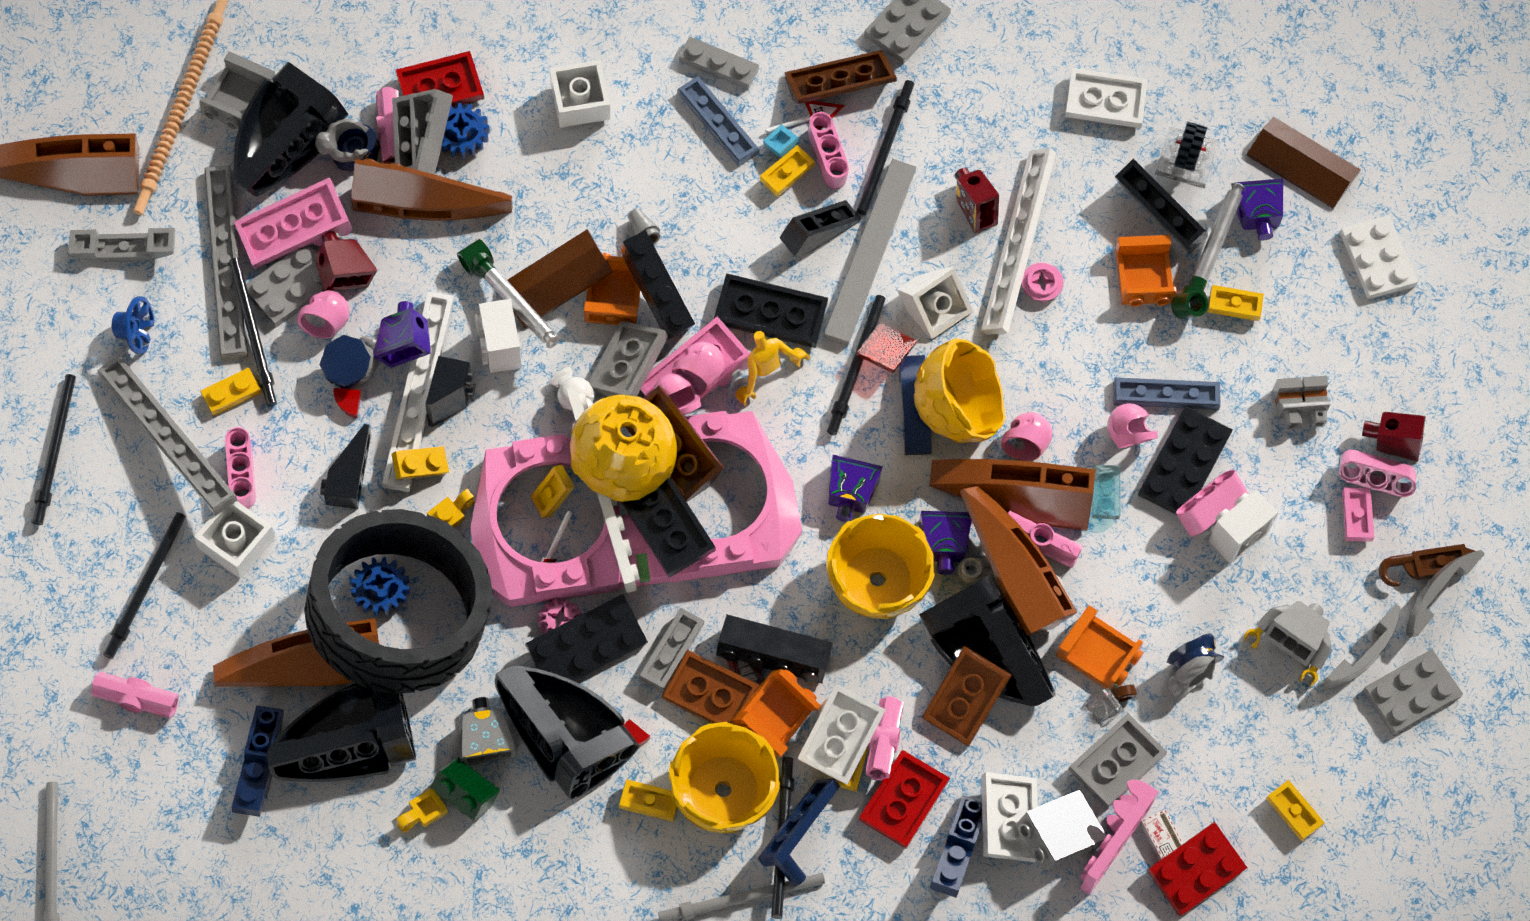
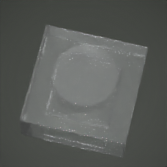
[1085,688,1124,728]

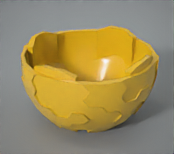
[914,338,1006,443]
[570,395,677,502]
[826,514,935,619]
[669,722,780,834]

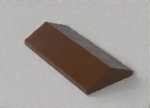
[784,50,897,104]
[1246,117,1361,209]
[507,229,613,329]
[625,385,724,502]

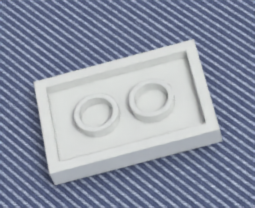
[1065,68,1148,129]
[1340,215,1418,300]
[797,684,886,785]
[981,772,1038,862]

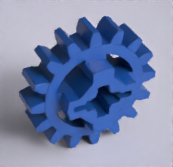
[442,103,490,158]
[350,556,410,616]

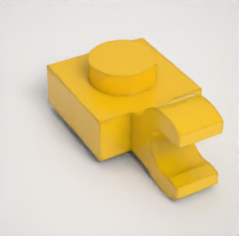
[427,489,475,528]
[396,788,448,834]

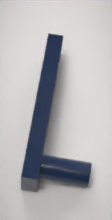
[757,778,840,886]

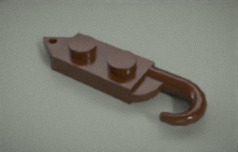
[1378,544,1484,587]

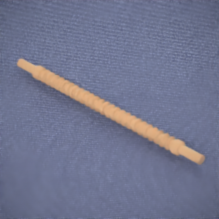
[133,0,228,216]

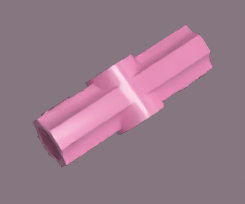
[376,87,399,164]
[1008,511,1083,568]
[91,671,179,719]
[866,696,903,781]

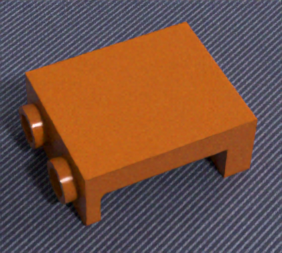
[1115,235,1177,307]
[584,253,641,325]
[1056,605,1144,691]
[732,669,821,757]

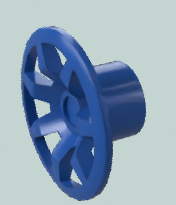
[111,296,155,355]

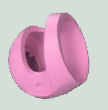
[297,290,350,339]
[672,342,725,390]
[653,373,702,415]
[1107,404,1158,449]
[1001,412,1052,461]

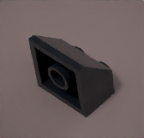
[425,356,476,427]

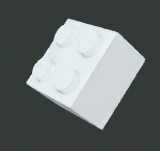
[550,60,610,128]
[475,299,521,374]
[1208,489,1279,564]
[194,501,275,579]

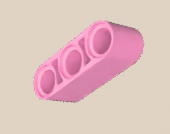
[808,112,849,189]
[225,427,256,509]
[1339,450,1416,497]
[1176,470,1248,536]

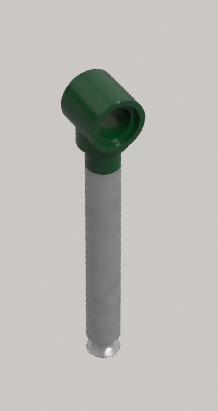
[1171,183,1245,319]
[457,239,559,348]

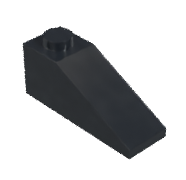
[779,200,861,257]
[320,424,371,509]

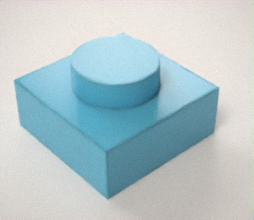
[763,124,800,159]

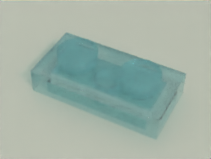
[1092,464,1121,519]

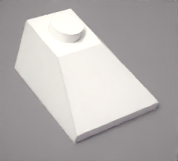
[897,267,973,339]

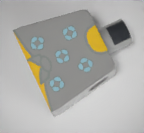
[462,697,516,765]

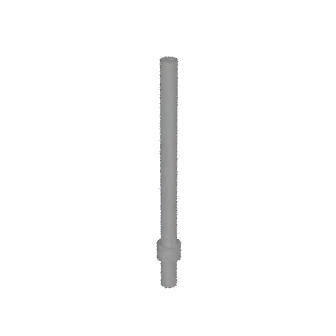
[42,782,59,921]
[658,873,825,921]

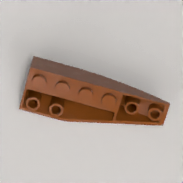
[0,133,140,196]
[351,159,513,221]
[929,459,1095,531]
[960,486,1078,636]
[213,618,379,687]

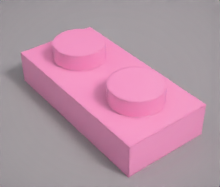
[1342,487,1374,542]

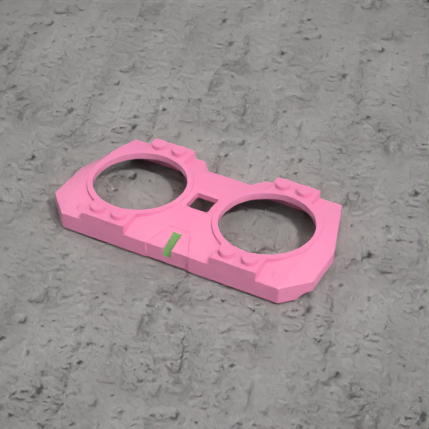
[470,411,802,607]

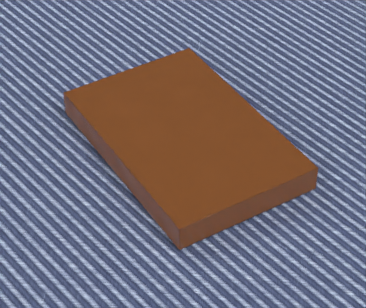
[921,646,1012,747]
[661,650,760,725]

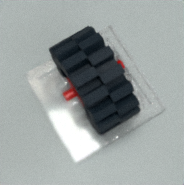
[1155,121,1219,189]

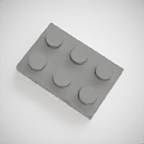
[864,0,951,64]
[246,245,324,328]
[589,321,669,396]
[1363,649,1463,736]
[1068,713,1167,809]

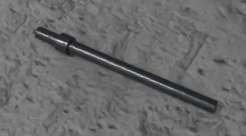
[856,80,915,215]
[229,258,277,407]
[827,295,886,435]
[32,374,76,525]
[103,512,186,659]
[771,757,795,919]

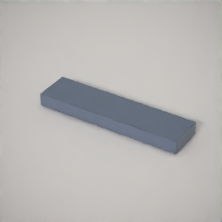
[677,76,760,167]
[1113,377,1221,410]

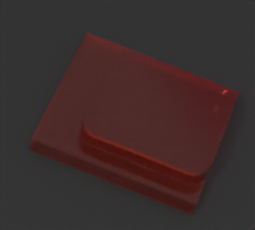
[856,322,917,373]

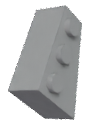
[392,89,453,175]

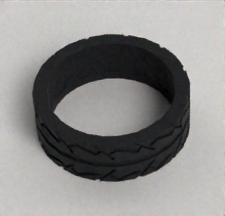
[304,509,492,694]

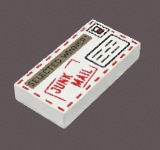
[1140,809,1183,861]

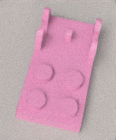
[234,178,352,269]
[640,316,750,400]
[1080,780,1159,895]

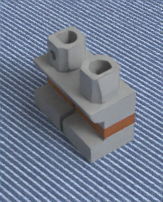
[1273,376,1331,429]

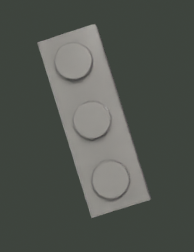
[679,36,759,90]
[639,608,705,692]

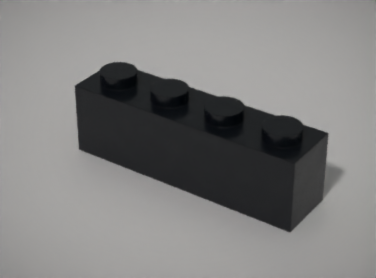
[1115,158,1208,254]
[618,230,695,340]
[716,614,833,684]

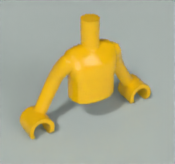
[735,331,810,406]

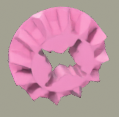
[1021,263,1063,303]
[538,599,581,634]

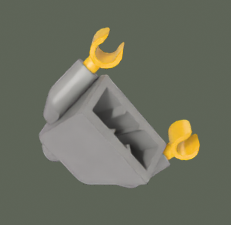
[1244,601,1331,687]

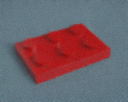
[396,51,484,107]
[858,749,950,849]
[1147,822,1248,917]

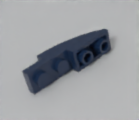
[231,705,284,817]
[930,795,982,898]

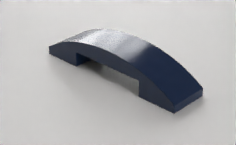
[898,355,932,455]

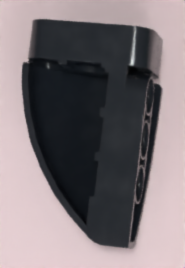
[234,62,349,196]
[919,574,1056,706]
[495,666,639,800]
[267,684,416,782]

